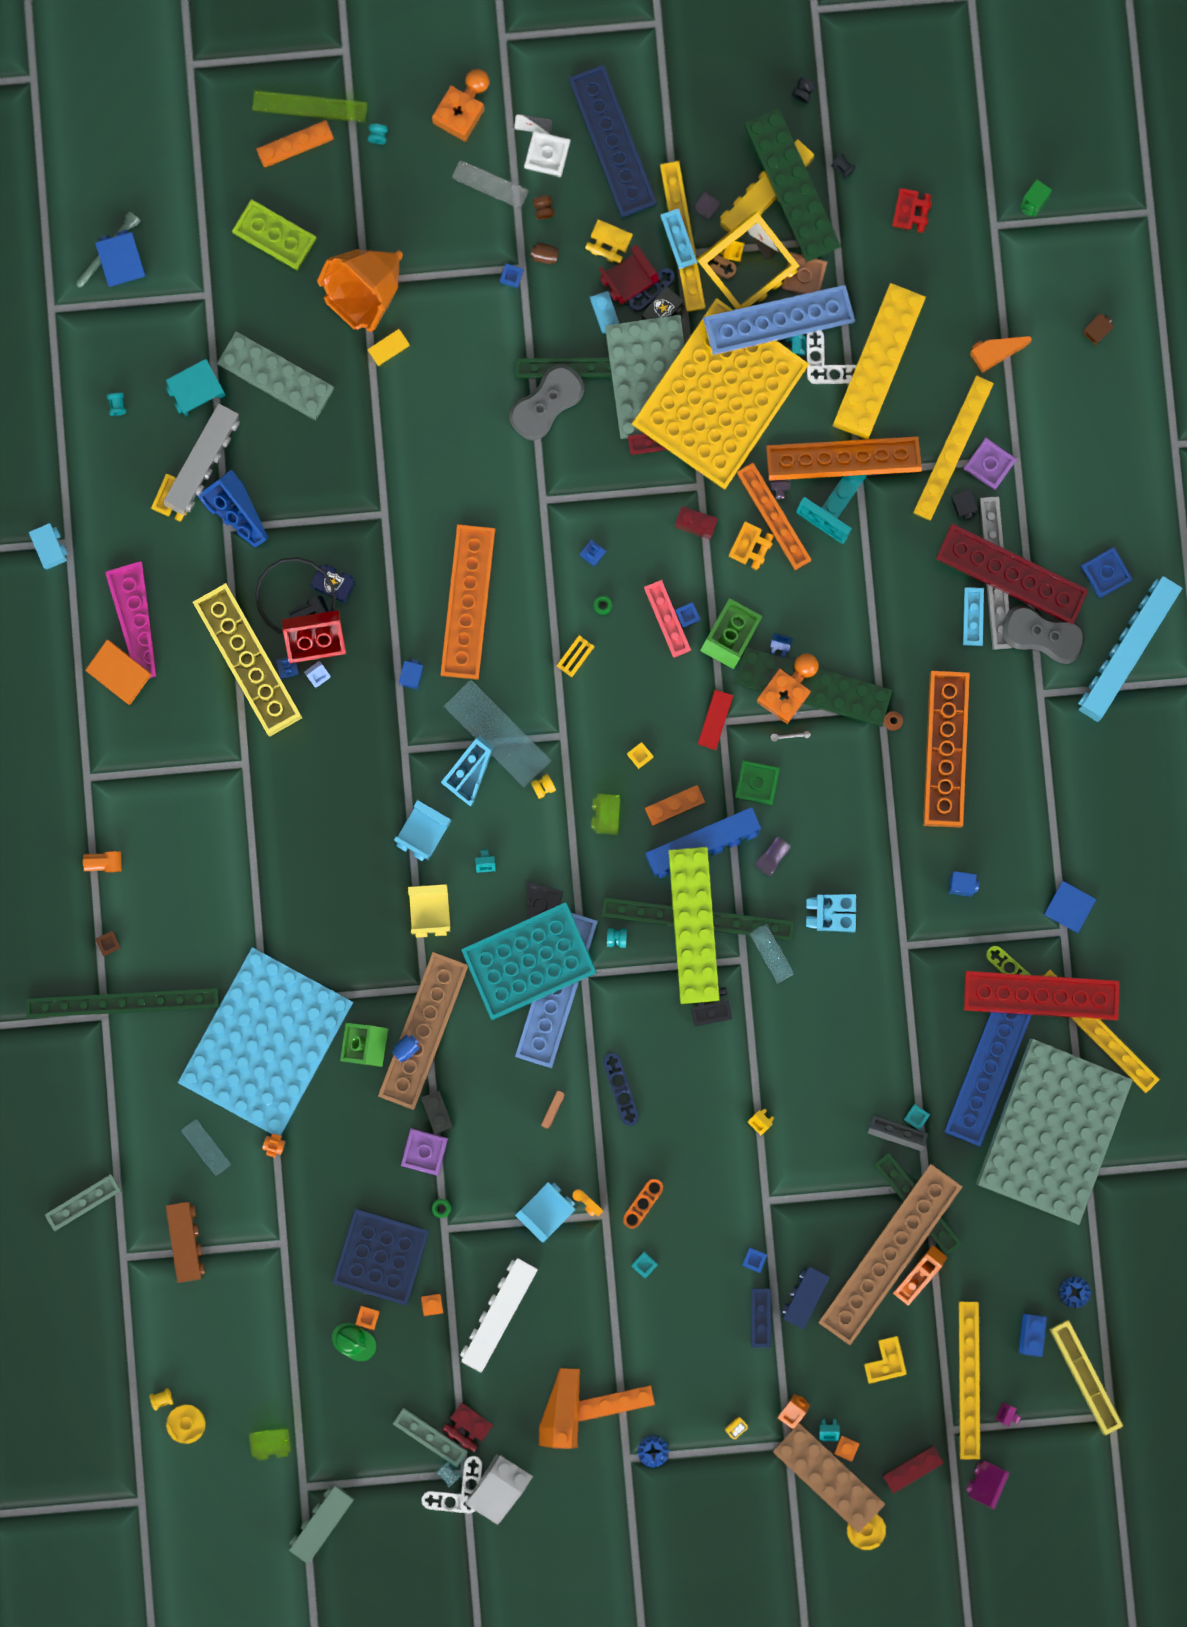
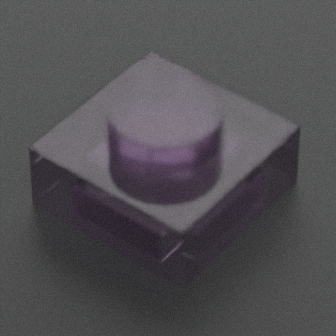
[694,192,720,220]

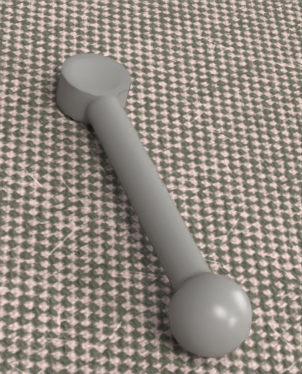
[771,731,811,741]

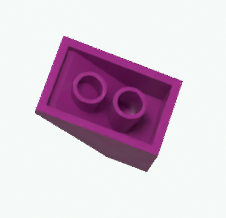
[966,1460,1009,1509]

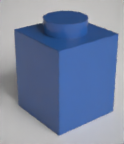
[399,659,424,690]

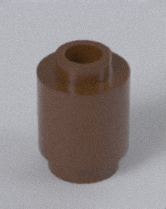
[531,242,559,265]

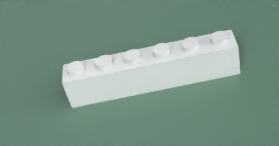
[460,1258,538,1373]

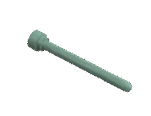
[76,211,141,287]

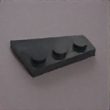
[526,881,563,919]

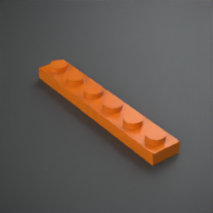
[737,463,811,570]

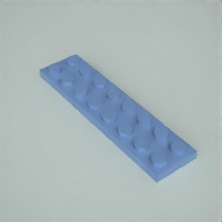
[703,285,855,355]
[515,913,598,1068]

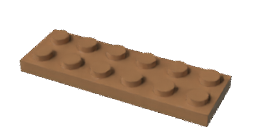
[773,1423,885,1533]

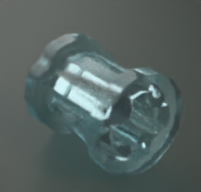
[435,1462,461,1487]

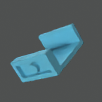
[394,800,451,861]
[515,1182,576,1243]

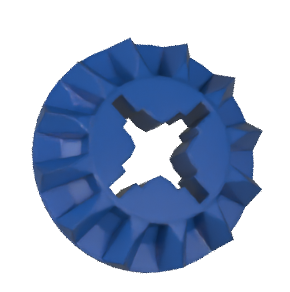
[1059,1277,1091,1308]
[638,1436,669,1467]

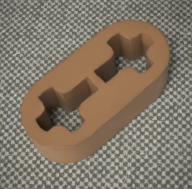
[710,255,736,280]

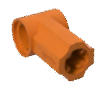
[83,851,122,872]

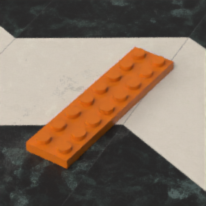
[766,437,922,480]
[441,525,495,680]

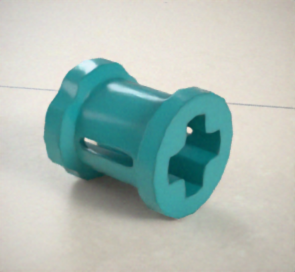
[107,393,126,416]

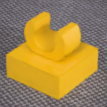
[720,241,744,262]
[748,1109,774,1135]

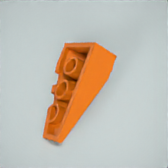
[539,1368,580,1449]

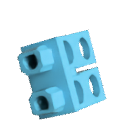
[806,894,856,933]

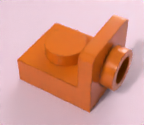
[778,1394,810,1429]

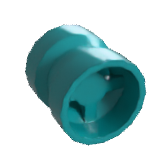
[607,928,627,948]

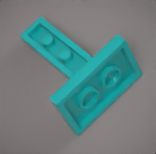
[796,475,866,544]

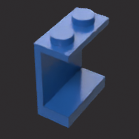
[95,230,146,287]
[1018,1314,1046,1357]

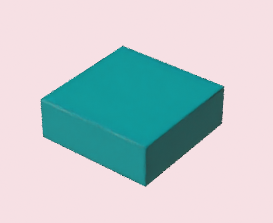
[904,1104,930,1131]
[631,1251,658,1278]

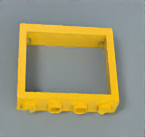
[696,211,799,310]

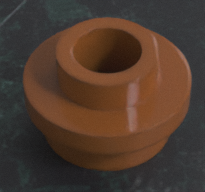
[884,711,903,731]

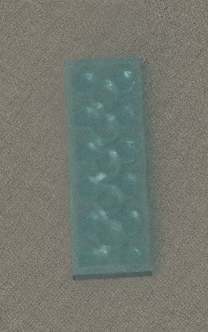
[444,680,551,788]

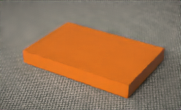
[85,640,152,705]

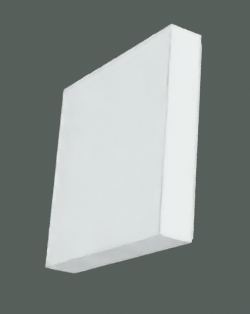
[524,131,570,177]

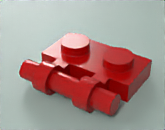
[892,188,932,232]

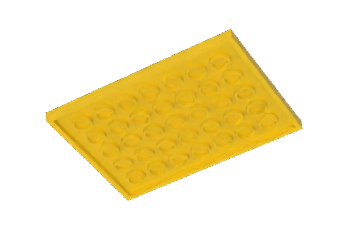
[631,298,809,489]

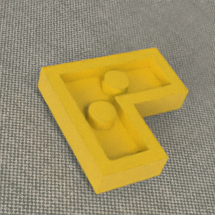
[864,1336,907,1383]

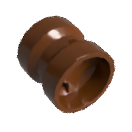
[533,196,555,220]

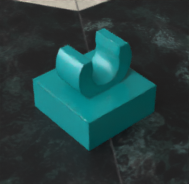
[786,335,807,356]
[475,850,496,873]
[819,1419,840,1441]

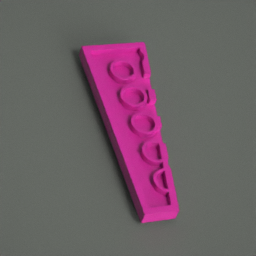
[105,561,156,678]

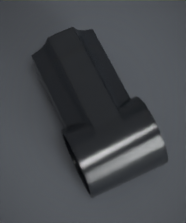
[289,595,329,618]

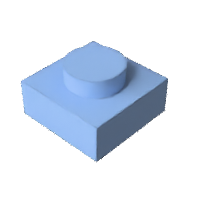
[304,661,331,688]

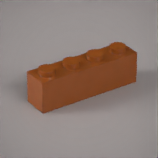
[166,1202,205,1283]

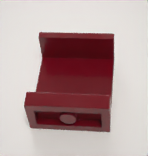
[599,245,660,305]

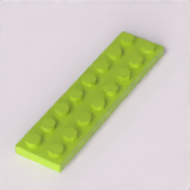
[668,846,719,1004]

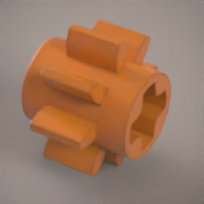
[263,1133,285,1157]

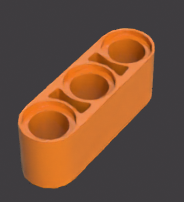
[623,1179,663,1228]

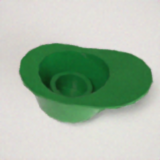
[332,1323,376,1361]

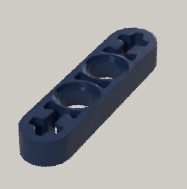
[604,1053,639,1126]

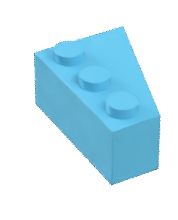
[441,735,494,806]

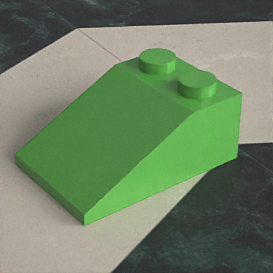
[700,598,763,669]

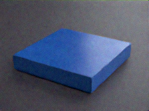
[1080,547,1133,599]
[1044,881,1097,933]

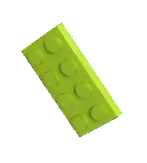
[232,199,317,271]

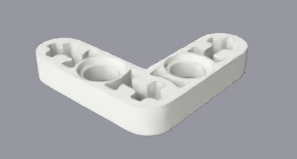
[807,330,857,384]
[422,1456,482,1513]

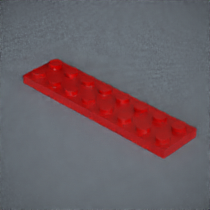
[964,971,1119,1020]

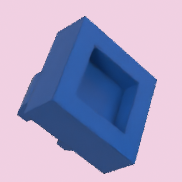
[579,540,606,567]
[770,633,792,657]
[276,657,299,679]

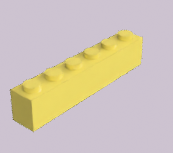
[1049,1320,1123,1435]

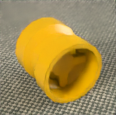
[531,774,556,799]

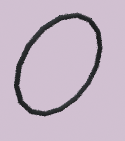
[255,557,336,634]

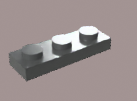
[868,1115,928,1152]

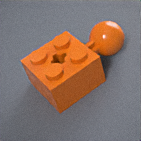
[432,69,489,142]
[757,653,819,725]

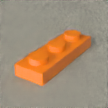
[645,785,705,826]

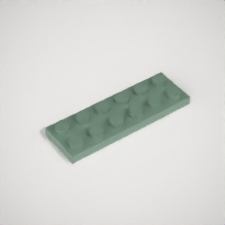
[217,332,335,421]

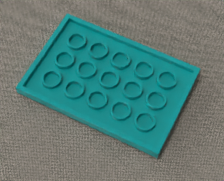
[461,902,597,1020]

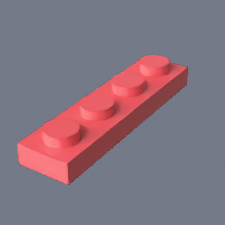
[644,580,691,658]

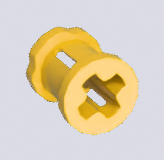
[149,1388,174,1410]

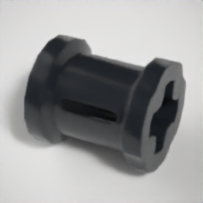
[831,154,856,179]

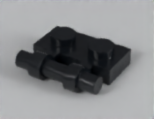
[691,987,732,1027]

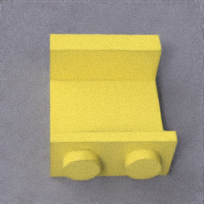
[408,884,451,938]

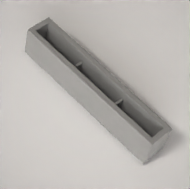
[164,403,240,516]

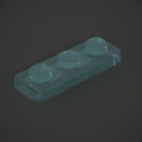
[750,923,794,984]

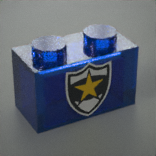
[310,564,356,604]

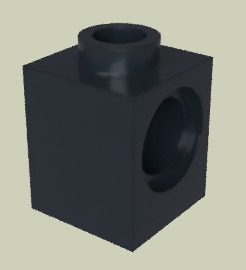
[951,489,978,521]

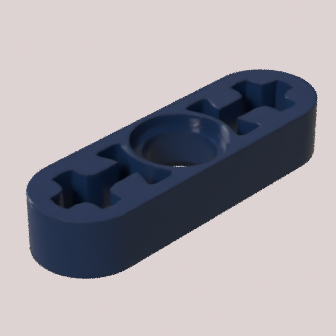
[629,268,675,312]

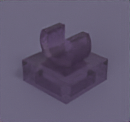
[770,479,790,499]

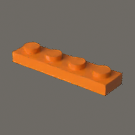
[257,121,334,168]
[578,1385,655,1421]

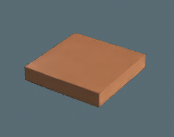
[781,253,827,295]
[541,1090,565,1129]

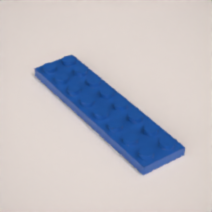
[944,1012,1032,1146]

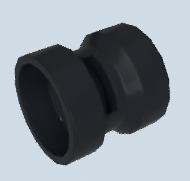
[792,77,817,103]

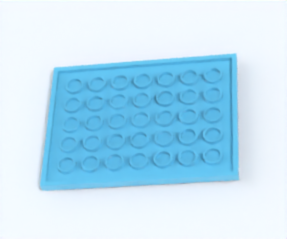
[178,947,354,1135]

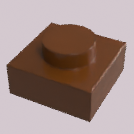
[95,931,121,956]

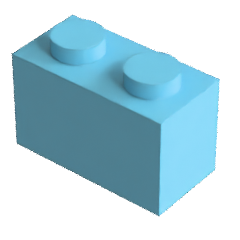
[29,523,68,570]

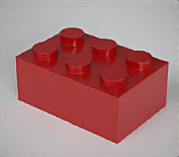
[282,610,346,663]

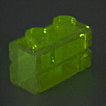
[591,794,620,835]
[249,1428,292,1460]

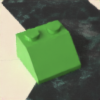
[340,1023,388,1067]

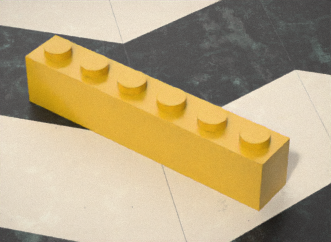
[720,139,814,241]

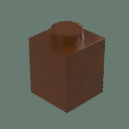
[1083,313,1114,346]

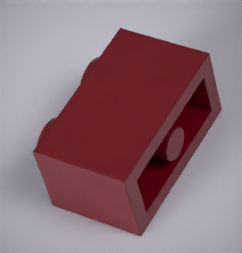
[675,506,718,540]

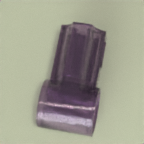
[754,837,791,877]

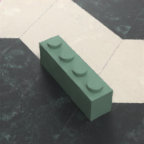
[289,1485,355,1564]

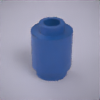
[391,1034,420,1063]

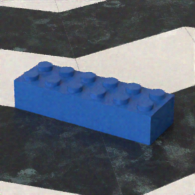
[645,807,761,878]

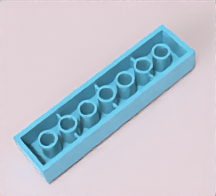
[1078,576,1182,722]

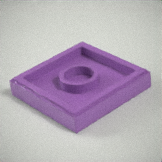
[964,438,1017,491]
[401,1129,448,1176]

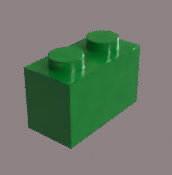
[1020,180,1052,217]

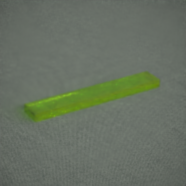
[253,91,367,122]

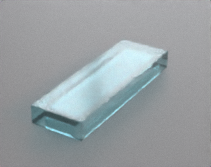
[181,1119,232,1177]

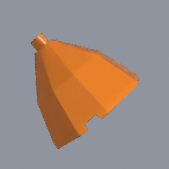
[317,249,403,332]

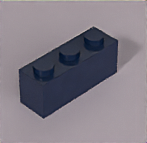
[781,1266,830,1329]

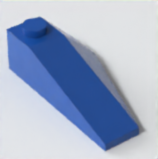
[198,469,268,548]

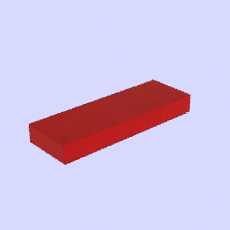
[698,690,733,750]

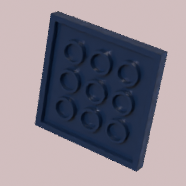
[333,1209,429,1306]

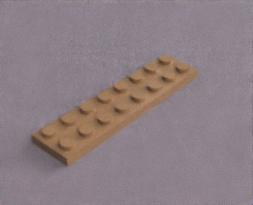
[378,952,468,1110]

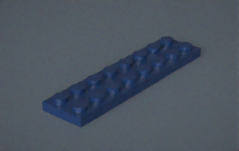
[569,65,657,218]

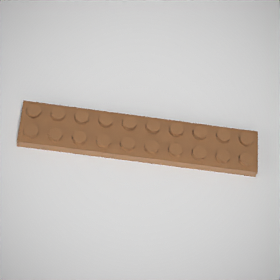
[818,1164,962,1345]

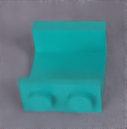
[165,359,226,417]

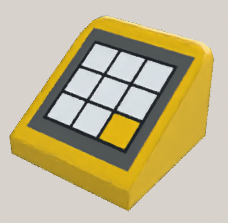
[725,1417,748,1439]

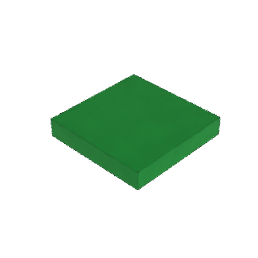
[735,760,780,806]

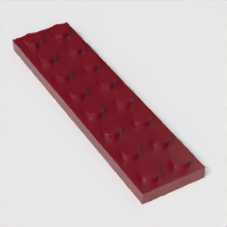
[935,524,1088,624]

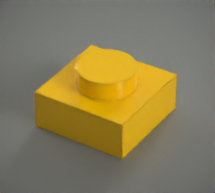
[627,742,654,769]

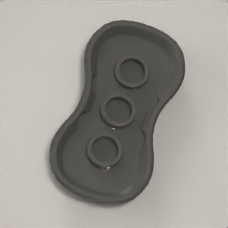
[509,364,585,440]
[1003,606,1085,664]

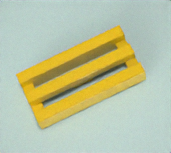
[557,635,595,677]

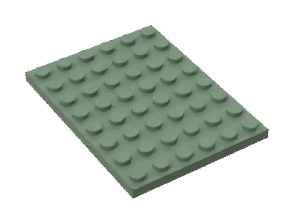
[976,1038,1133,1225]

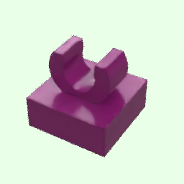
[995,1402,1021,1426]

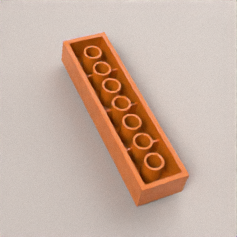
[923,671,970,828]

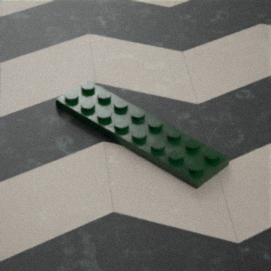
[744,108,841,263]
[735,647,893,727]

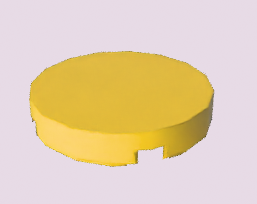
[166,1404,206,1444]
[847,1514,886,1550]

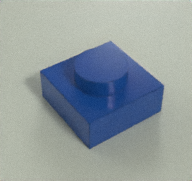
[500,264,524,288]
[675,602,700,628]
[742,1248,767,1273]

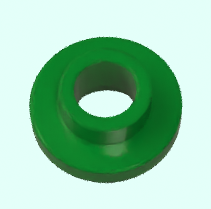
[593,596,612,615]
[432,1199,451,1218]

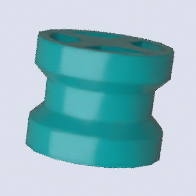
[368,124,388,144]

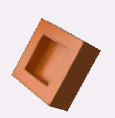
[421,1294,443,1316]
[355,1306,380,1330]
[834,1435,859,1462]

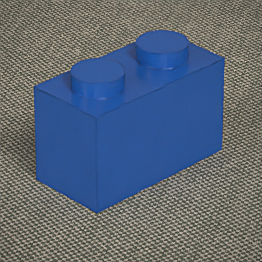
[948,871,979,897]

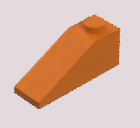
[970,336,1032,373]
[893,1245,948,1306]

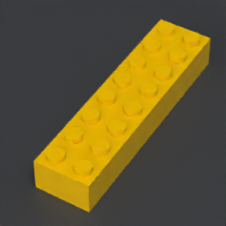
[833,283,926,440]

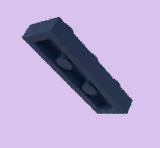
[751,1289,771,1348]

